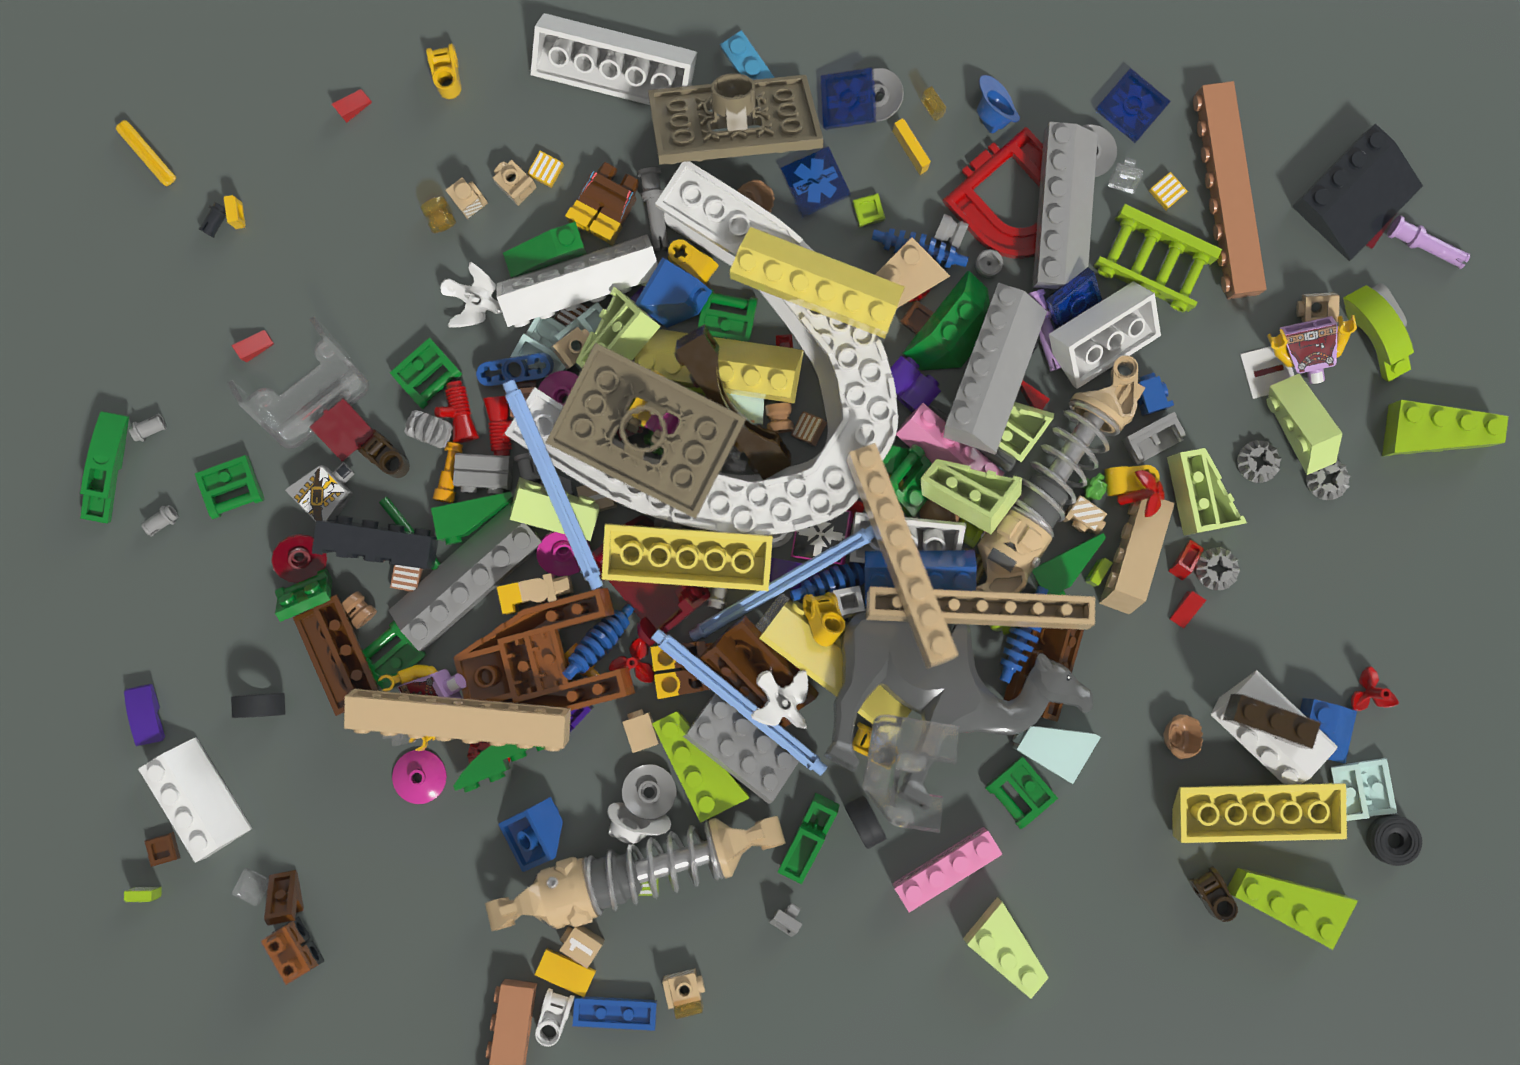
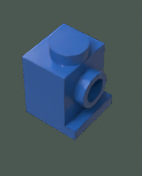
[1137,373,1174,416]

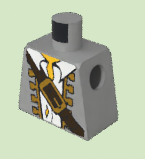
[285,462,355,521]

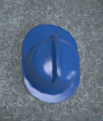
[977,75,1020,134]

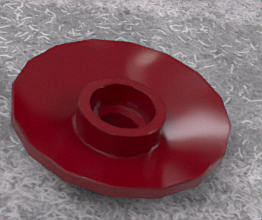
[271,534,327,583]

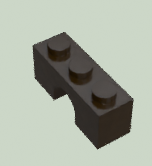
[1223,694,1321,749]

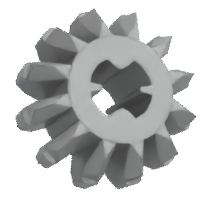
[404,410,453,448]

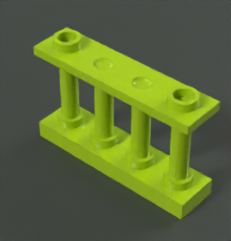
[1093,204,1222,312]

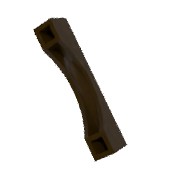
[674,324,791,480]

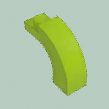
[1343,285,1414,382]

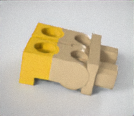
[497,573,574,615]

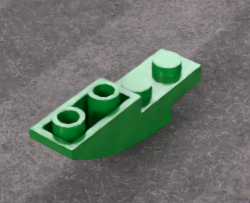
[80,411,129,524]
[453,743,544,793]

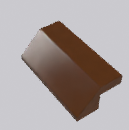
[293,595,380,716]
[699,616,819,728]
[1003,628,1084,722]

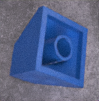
[635,258,712,328]
[1300,698,1357,764]
[498,797,563,872]

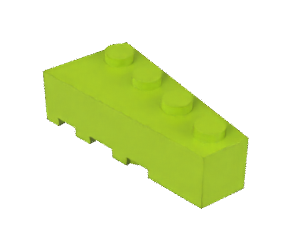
[1382,400,1509,456]
[652,710,750,823]
[1227,868,1358,950]

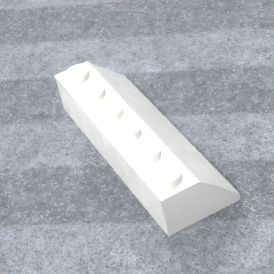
[531,13,697,105]
[497,234,658,327]

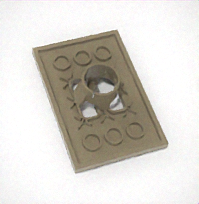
[648,74,823,164]
[545,343,746,519]

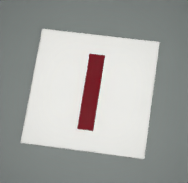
[1240,346,1294,399]

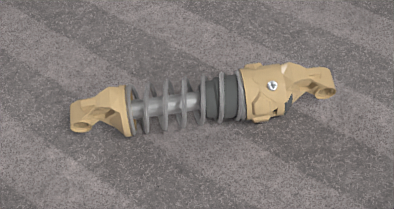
[976,355,1145,593]
[485,816,786,931]

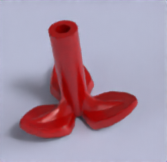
[1117,470,1165,517]
[608,637,655,683]
[1351,666,1399,711]

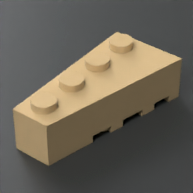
[875,238,950,308]
[1099,499,1174,614]

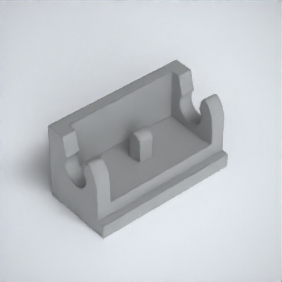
[1122,412,1186,466]

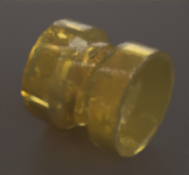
[421,197,456,233]

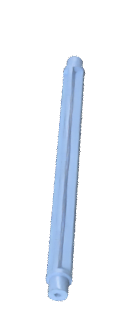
[502,380,603,590]
[689,526,876,641]
[651,629,828,776]

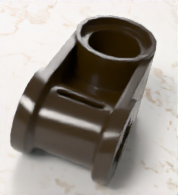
[357,429,410,478]
[1189,866,1238,922]

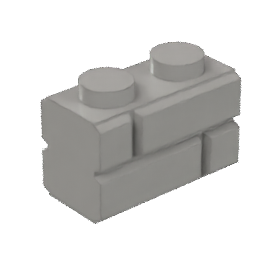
[453,453,513,495]

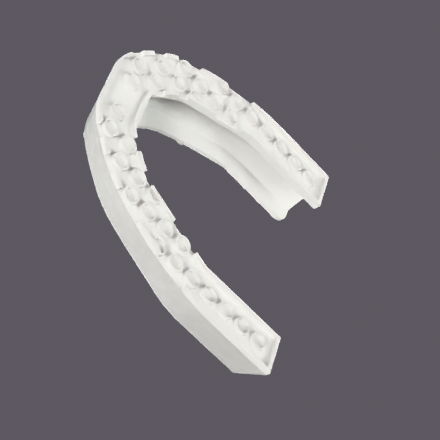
[504,161,898,535]

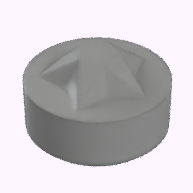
[975,249,1003,278]

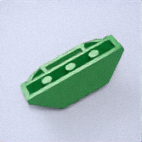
[902,271,990,370]

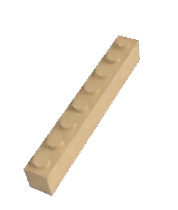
[846,443,958,669]
[866,587,1095,630]
[344,689,571,751]

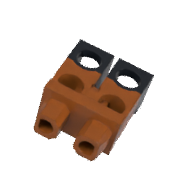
[261,916,324,985]

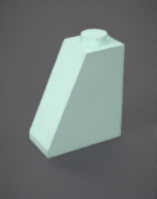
[1012,725,1101,784]

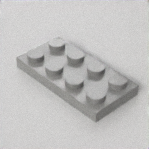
[683,693,799,804]

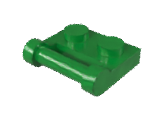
[698,289,758,342]
[390,338,463,409]
[889,444,932,517]
[195,455,264,519]
[275,568,332,622]
[362,620,427,689]
[985,756,1058,829]

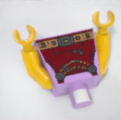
[1267,315,1357,384]
[378,665,466,751]

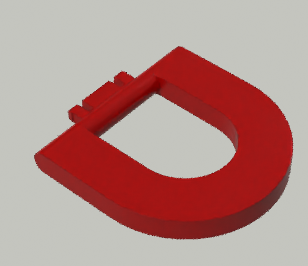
[942,127,1043,259]

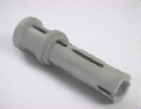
[637,167,670,251]

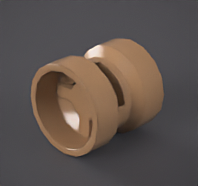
[765,403,794,433]
[342,591,377,629]

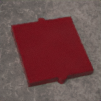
[309,398,373,461]

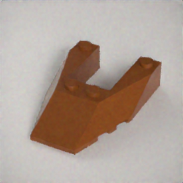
[453,588,635,711]

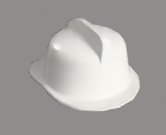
[607,802,671,844]

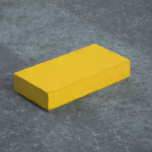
[892,118,931,175]
[535,948,596,997]

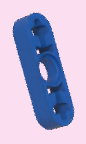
[476,352,554,386]

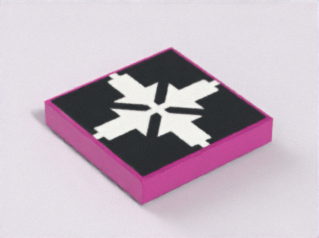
[791,510,853,565]

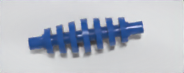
[871,228,969,268]
[790,562,865,601]
[999,586,1048,683]
[563,604,634,680]

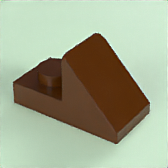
[264,870,304,926]

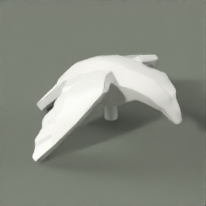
[440,262,502,327]
[751,670,808,728]

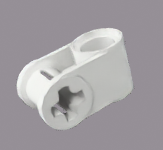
[535,988,575,1047]

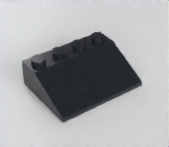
[1292,123,1423,261]

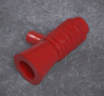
[434,381,479,443]
[483,396,513,456]

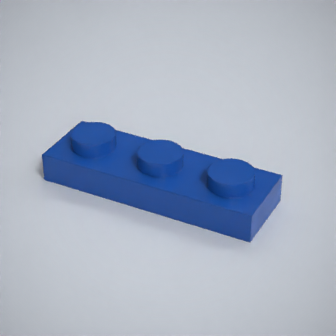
[573,996,657,1031]

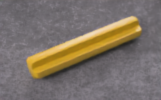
[116,120,176,186]

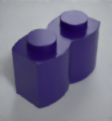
[890,356,941,413]

